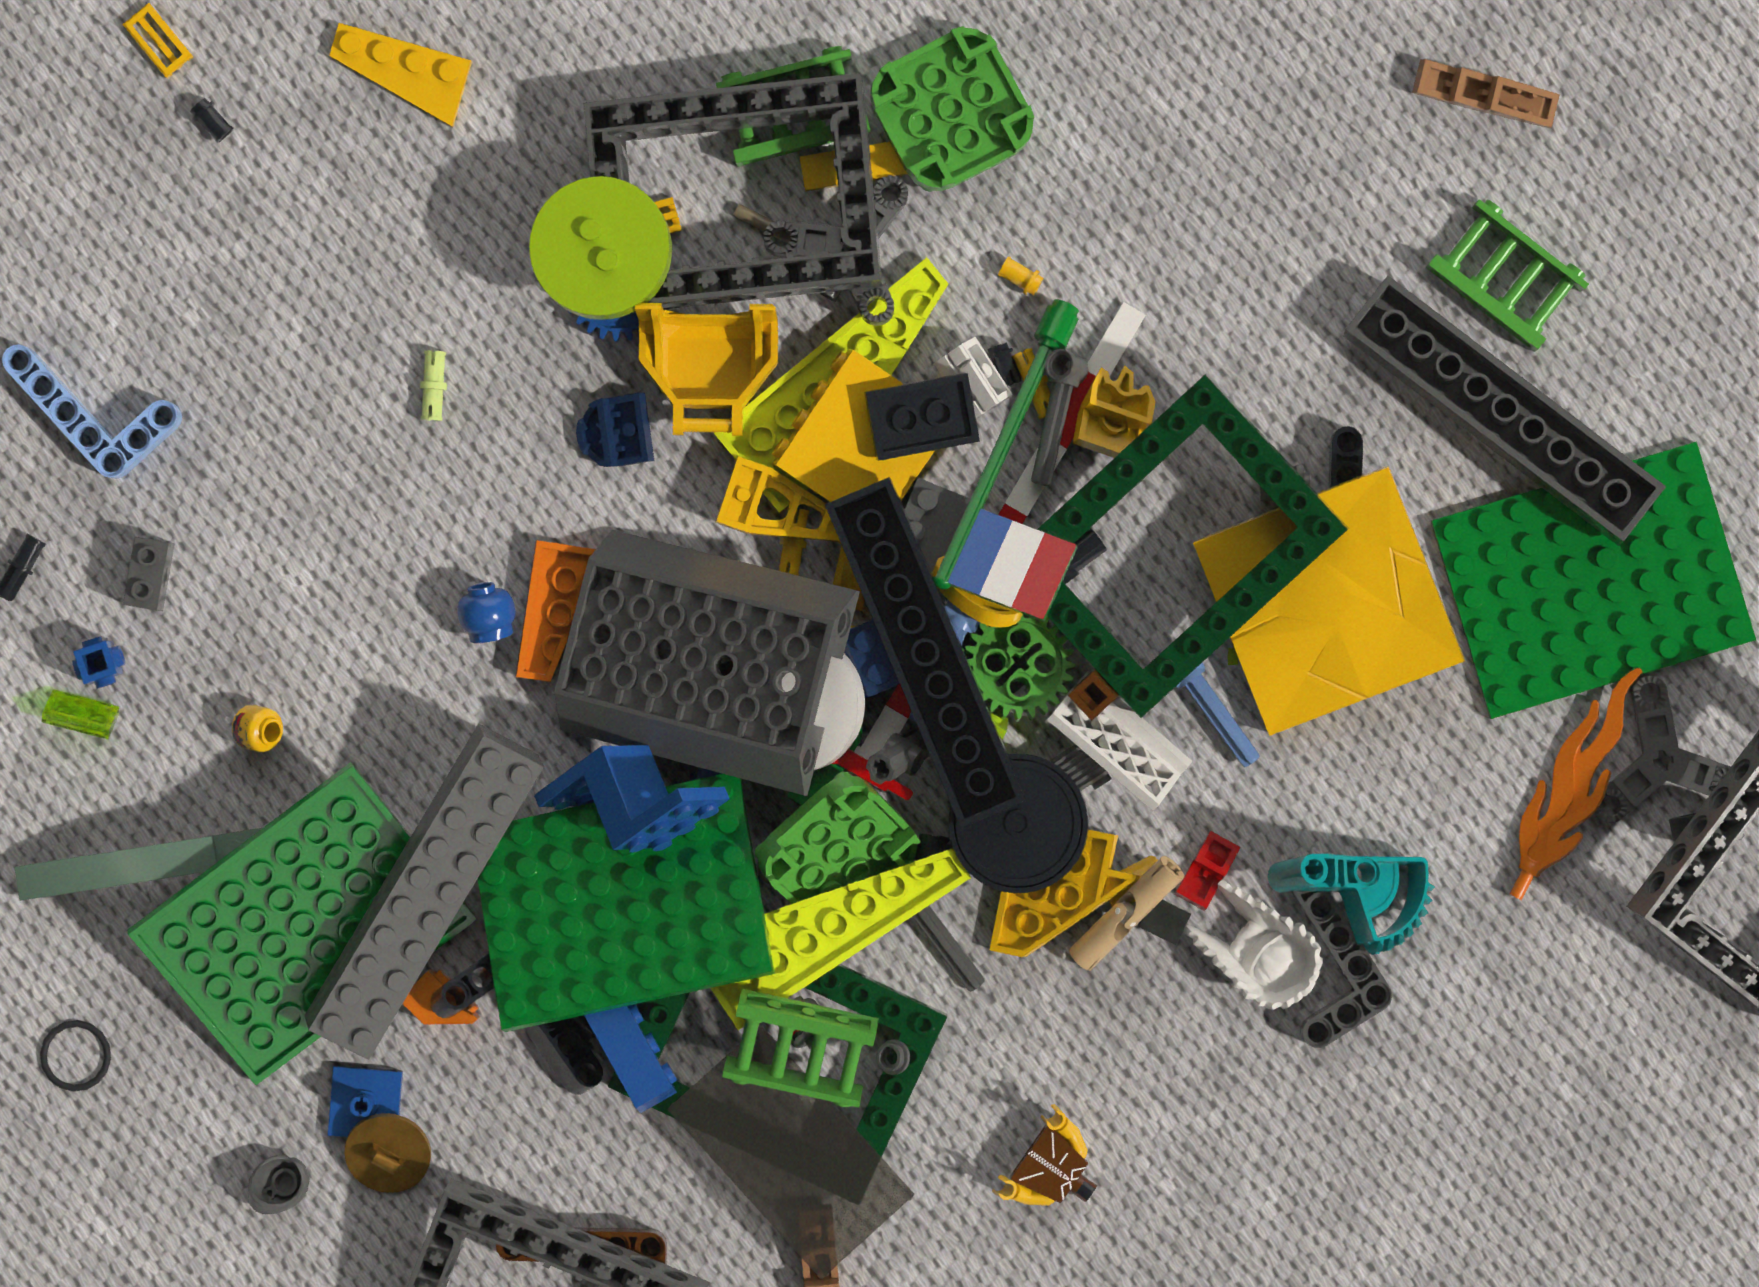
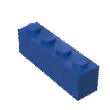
[584,1004,678,1113]

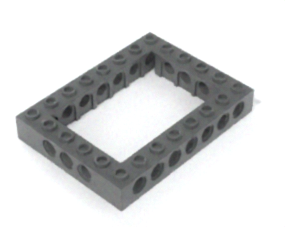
[583,73,883,312]
[1626,730,1759,1011]
[407,1178,710,1287]

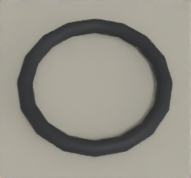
[40,1020,111,1092]

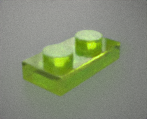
[42,689,119,740]

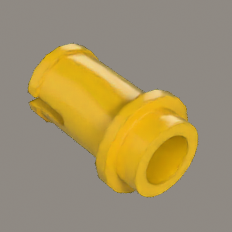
[998,256,1044,296]

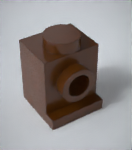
[1068,668,1119,721]

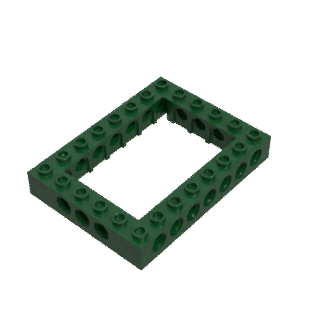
[1037,374,1349,718]
[608,964,948,1205]

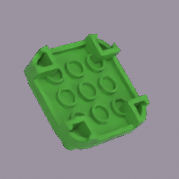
[870,26,1034,192]
[755,772,920,904]

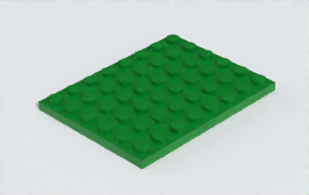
[1431,441,1756,719]
[127,762,477,1085]
[478,774,775,1032]

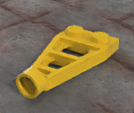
[715,456,841,544]

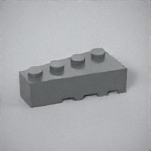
[865,477,970,607]

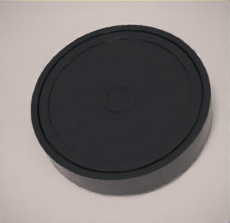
[949,754,1089,893]

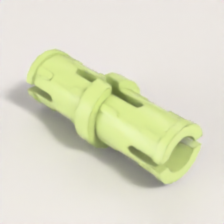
[420,350,447,421]

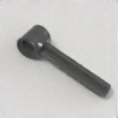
[1031,349,1088,486]
[913,905,985,992]

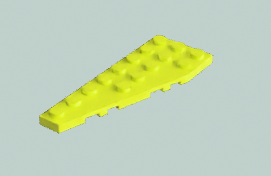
[714,257,949,513]

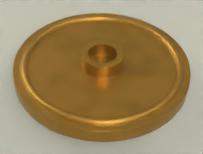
[344,1113,431,1193]

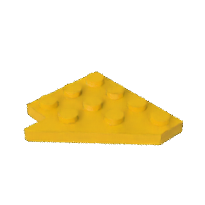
[989,829,1140,957]

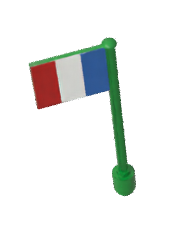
[932,299,1079,622]

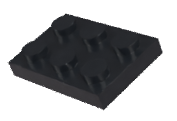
[864,373,980,461]

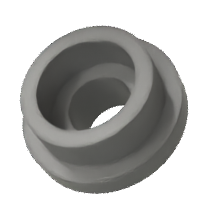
[876,1040,910,1075]

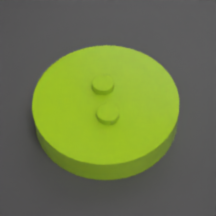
[529,176,672,320]

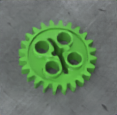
[964,615,1076,722]

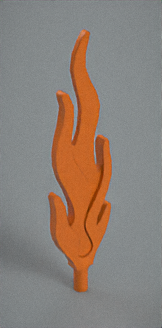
[1509,668,1642,900]

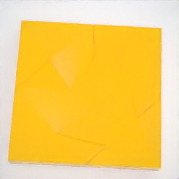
[1193,465,1465,736]

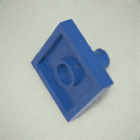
[328,1066,403,1137]

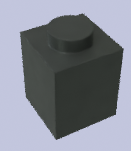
[1137,899,1191,945]

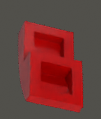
[1174,830,1241,911]

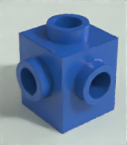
[72,636,126,689]

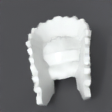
[1183,879,1323,1010]

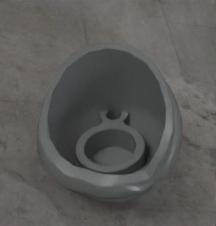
[248,1155,310,1214]

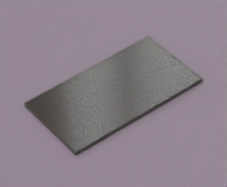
[667,1024,915,1279]

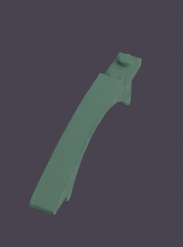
[14,828,262,901]

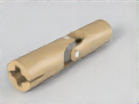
[1069,856,1184,971]

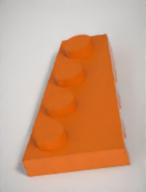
[515,540,596,682]

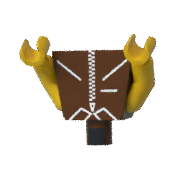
[992,1104,1097,1206]

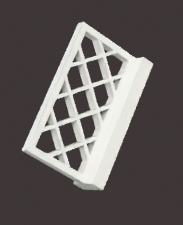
[1047,671,1192,811]

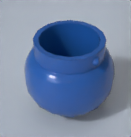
[457,582,516,643]

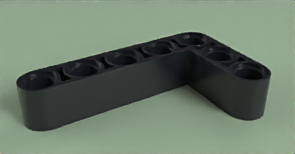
[430,954,603,1095]

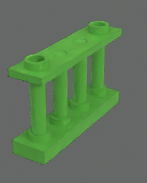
[716,46,871,167]
[1425,199,1589,352]
[722,989,879,1107]

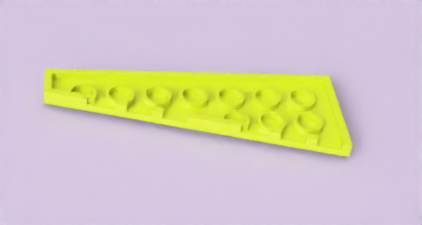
[710,848,971,1031]

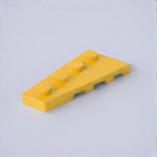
[329,23,472,128]

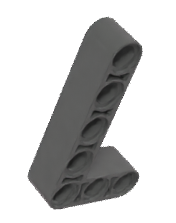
[1291,891,1392,1048]

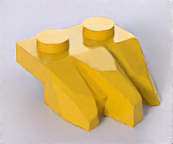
[1073,365,1156,458]

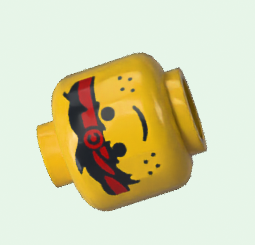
[232,705,283,752]

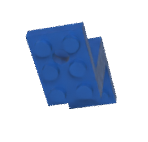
[534,745,730,852]

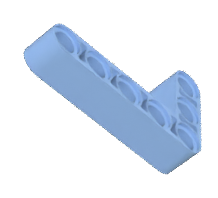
[2,344,182,479]

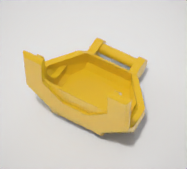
[635,303,778,436]

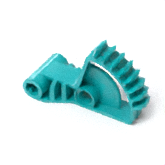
[1267,854,1435,955]

